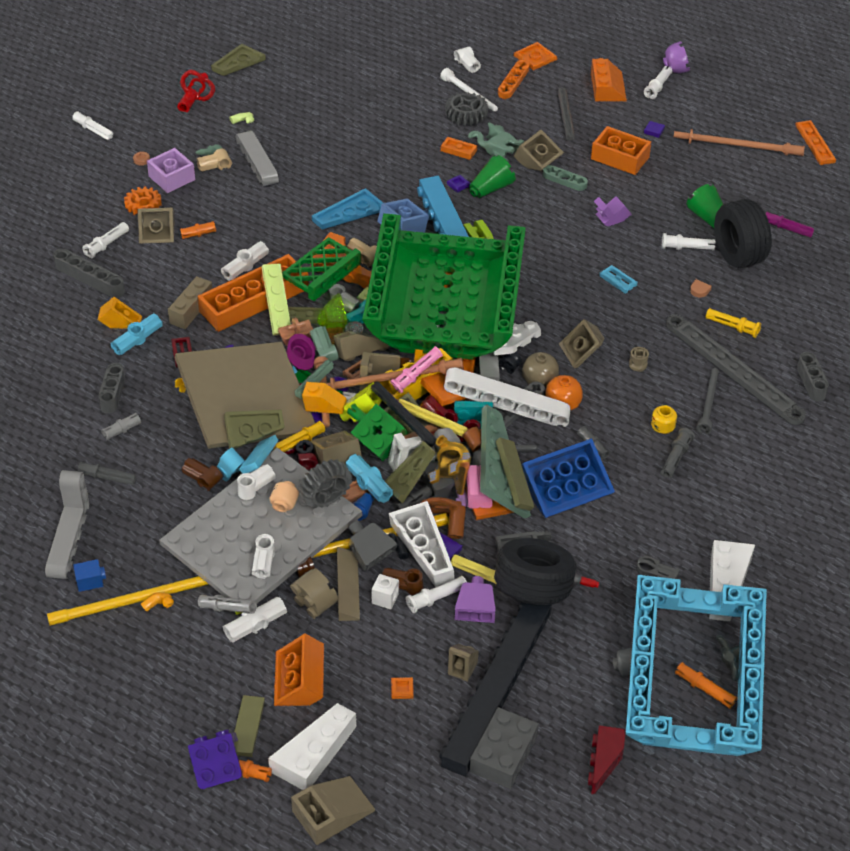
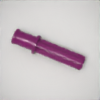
[766,211,814,237]

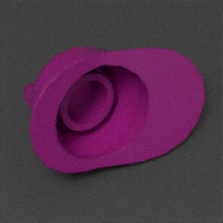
[286,334,315,370]

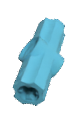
[111,314,163,356]
[346,454,393,503]

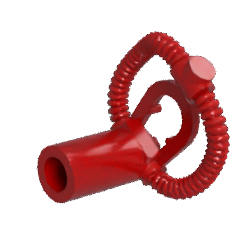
[177,70,215,112]

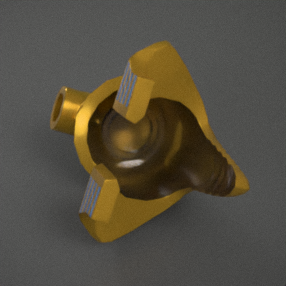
[428,435,471,495]

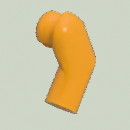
[141,593,174,612]

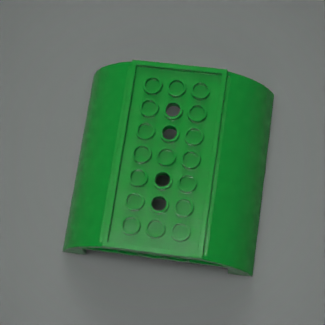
[362,213,526,360]

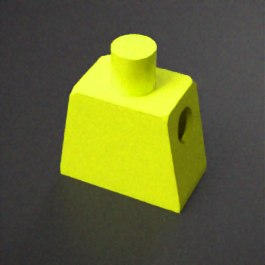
[339,382,382,422]

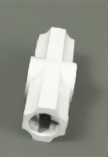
[221,241,269,281]
[223,597,287,642]

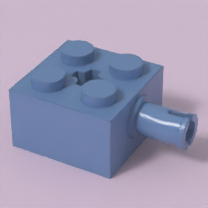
[377,199,430,233]

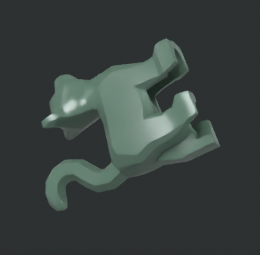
[468,122,524,162]

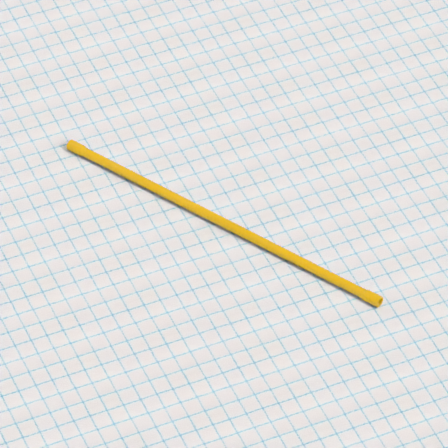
[47,513,449,626]

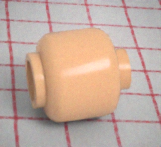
[269,481,299,512]

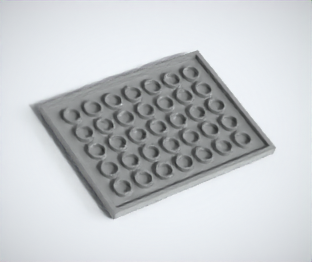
[159,448,362,604]

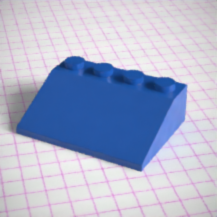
[521,438,615,518]

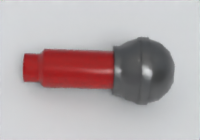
[573,572,599,588]

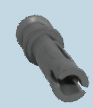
[660,428,695,478]

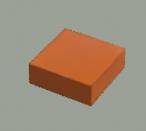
[391,677,414,699]

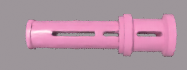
[390,346,443,394]

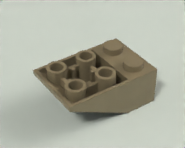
[291,776,375,845]

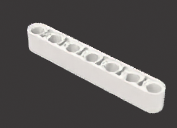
[444,368,571,427]

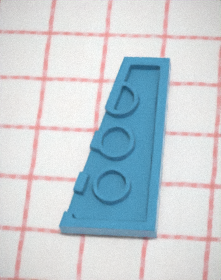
[312,188,383,229]

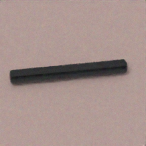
[371,382,437,447]

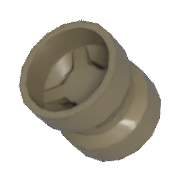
[629,347,649,371]

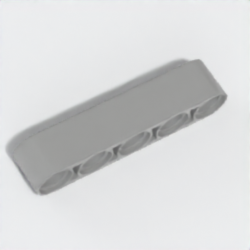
[236,130,279,187]

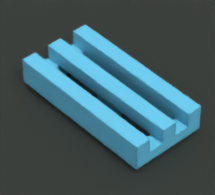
[599,265,638,294]

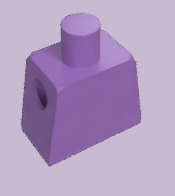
[455,576,495,623]

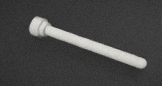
[440,68,498,111]

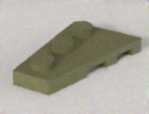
[224,409,285,449]
[385,441,436,504]

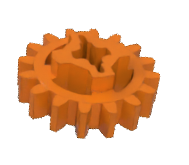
[124,186,162,215]

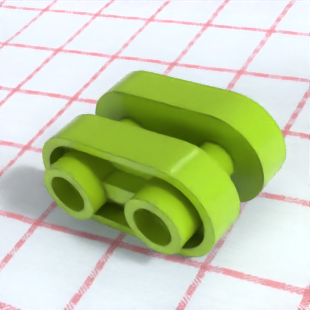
[463,219,493,239]

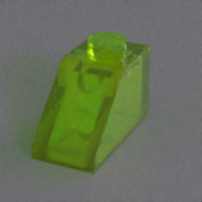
[317,293,348,333]

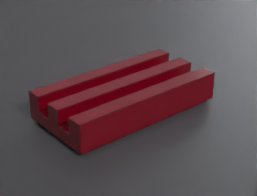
[171,337,192,368]

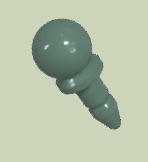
[196,144,223,156]

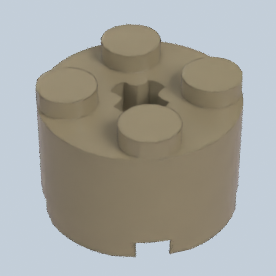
[290,568,338,619]

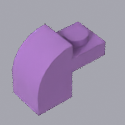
[594,196,631,226]

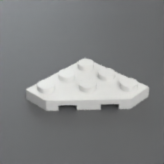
[493,321,541,355]

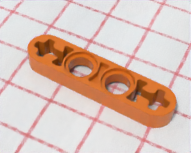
[498,60,530,99]

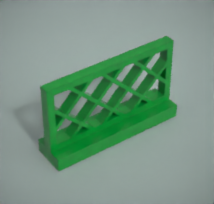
[282,237,361,301]

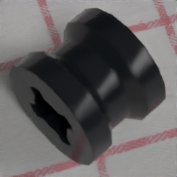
[499,352,522,374]

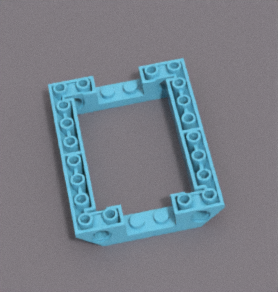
[626,575,767,756]

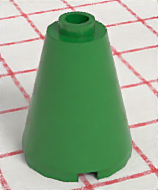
[469,155,516,198]
[686,184,723,228]

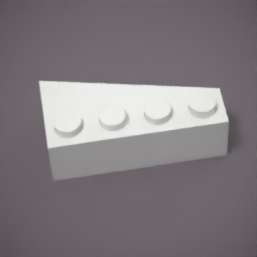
[389,501,455,587]
[709,540,755,621]
[268,703,356,790]

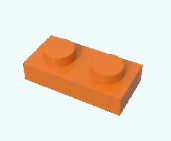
[441,137,477,160]

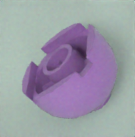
[663,41,690,73]

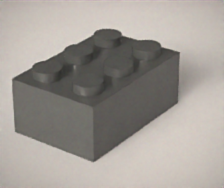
[470,707,539,789]

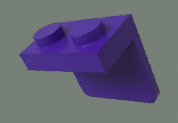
[188,730,242,789]

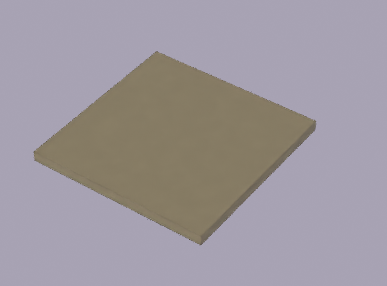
[174,342,315,449]

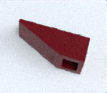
[588,725,626,794]

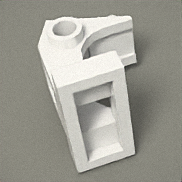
[388,433,437,471]

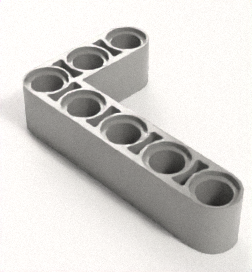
[45,470,89,579]

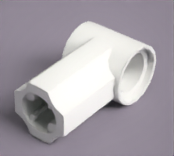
[454,47,481,73]
[237,464,276,500]
[252,534,275,579]

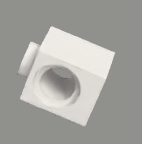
[372,574,399,609]

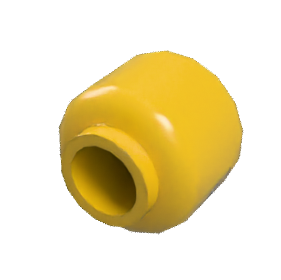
[651,405,677,434]

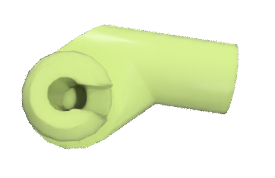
[230,112,254,124]

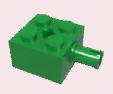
[347,403,408,462]

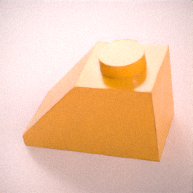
[98,297,142,329]
[302,382,347,414]

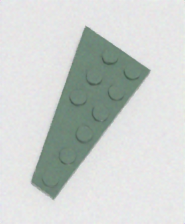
[480,404,531,518]

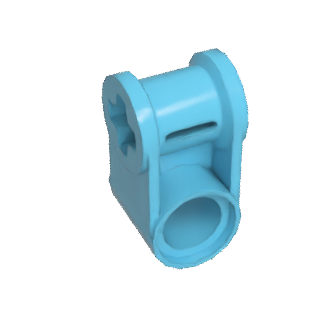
[217,448,245,482]

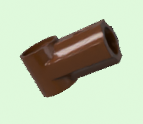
[182,458,223,491]
[382,568,424,595]

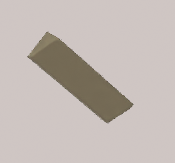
[337,547,360,621]

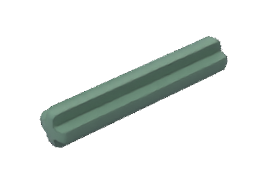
[295,360,334,399]

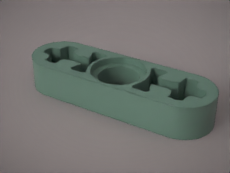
[543,165,588,191]

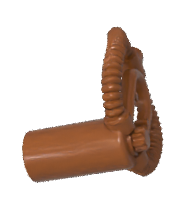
[420,497,466,539]

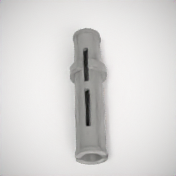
[198,595,257,614]

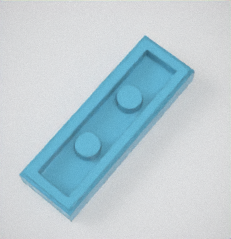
[239,435,278,474]

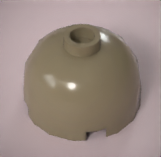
[522,352,559,387]

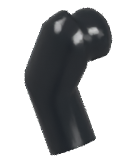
[388,533,409,560]

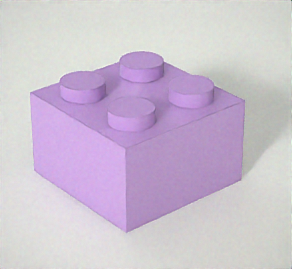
[147,148,195,193]

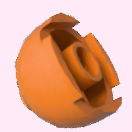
[545,375,583,410]

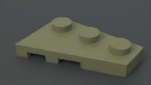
[211,44,266,76]

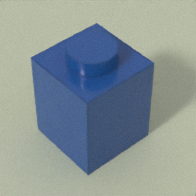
[73,559,106,592]

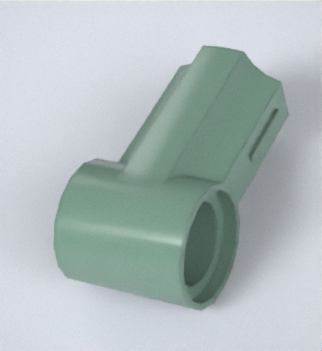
[310,326,338,362]

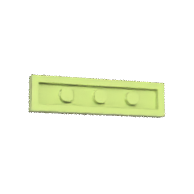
[261,264,291,336]

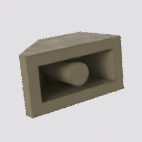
[448,644,479,682]

